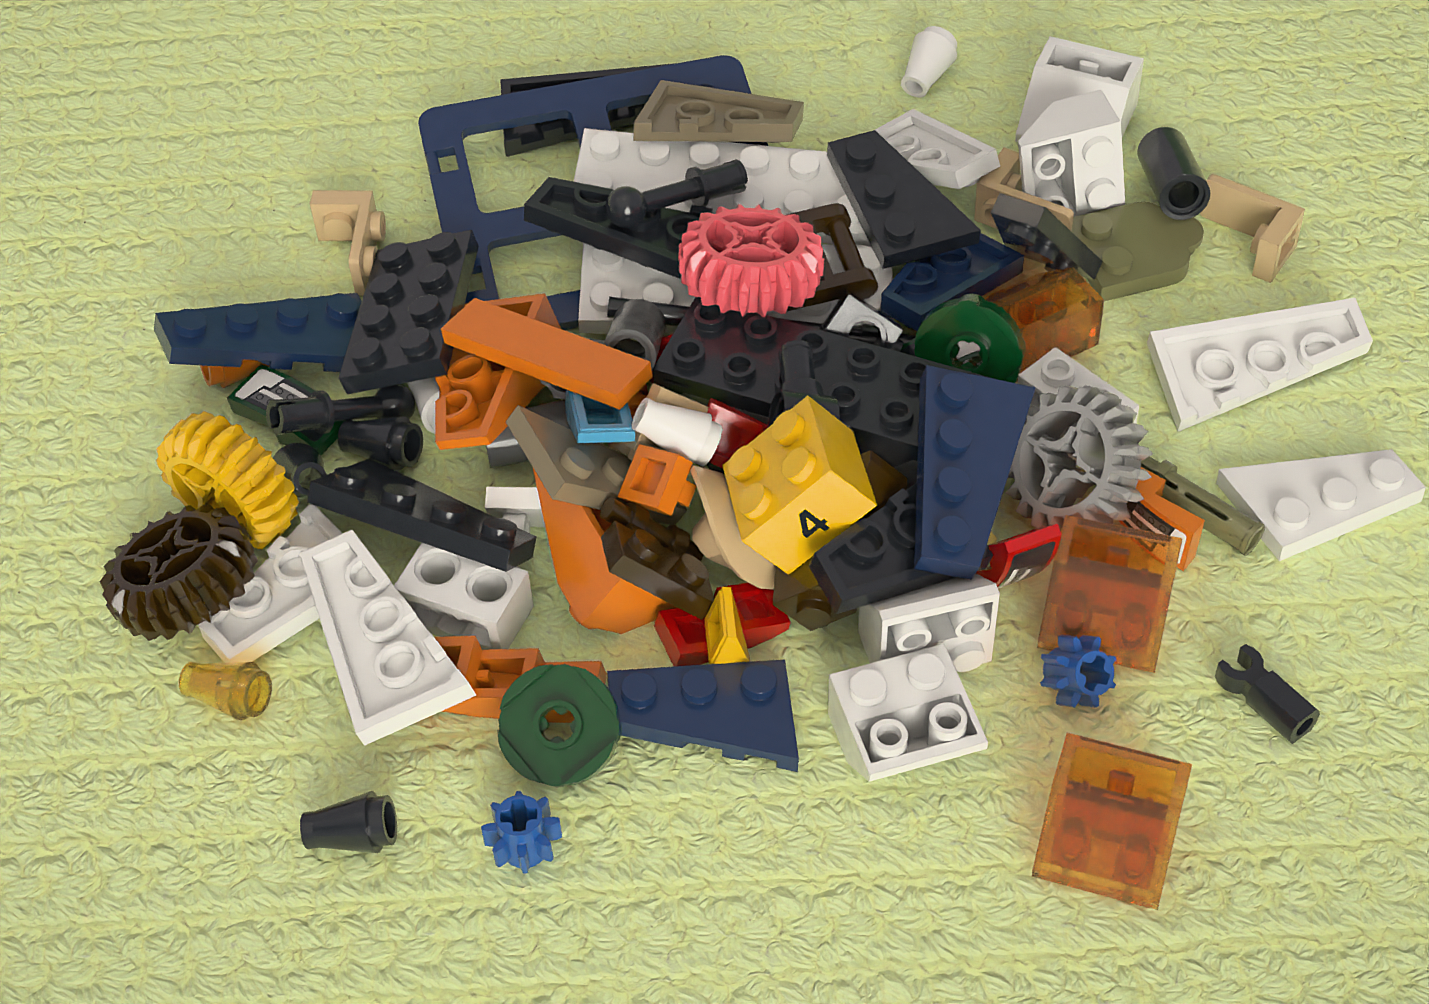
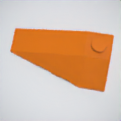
[435,293,561,450]
[533,468,678,634]

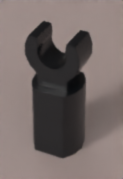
[1215,644,1320,744]

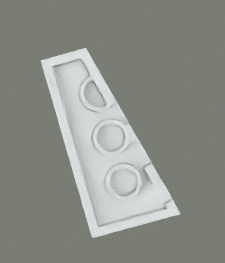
[1147,298,1373,432]
[299,530,476,746]

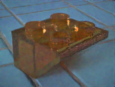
[984,267,1104,383]
[1037,515,1183,673]
[1032,733,1192,910]

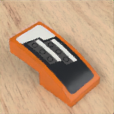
[1119,467,1205,571]

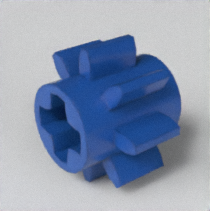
[1040,635,1117,708]
[481,791,562,873]

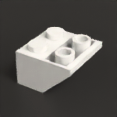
[1015,36,1144,142]
[1018,89,1125,217]
[858,574,1000,672]
[828,644,988,782]

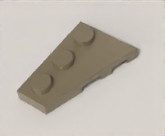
[633,80,804,143]
[506,405,687,525]

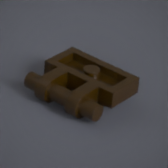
[600,498,715,620]

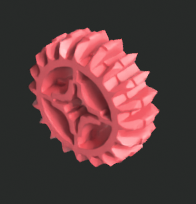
[678,204,825,317]

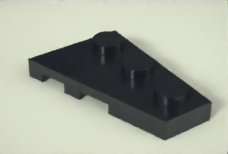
[827,130,981,269]

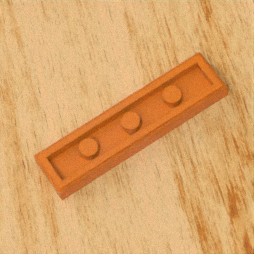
[441,298,653,410]

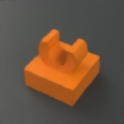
[617,444,697,516]

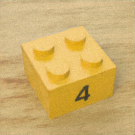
[722,395,877,575]

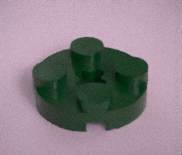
[914,294,1026,383]
[497,664,622,787]

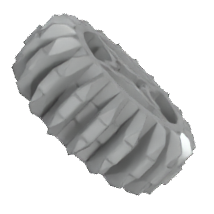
[1006,385,1153,540]

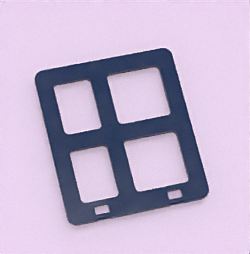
[418,55,768,330]

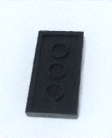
[339,230,479,395]

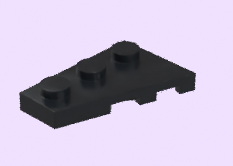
[991,193,1103,281]
[809,483,994,614]

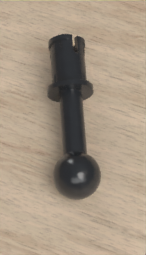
[605,159,748,228]
[266,384,415,435]

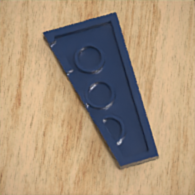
[154,293,362,372]
[914,365,1036,580]

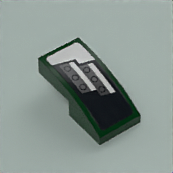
[227,364,344,455]

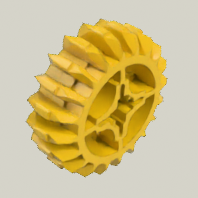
[156,411,299,550]

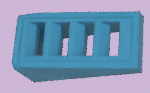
[565,390,635,443]

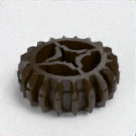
[100,504,258,641]

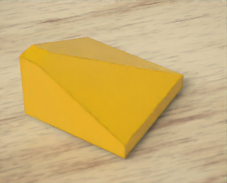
[704,587,750,664]

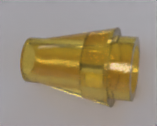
[179,662,272,720]

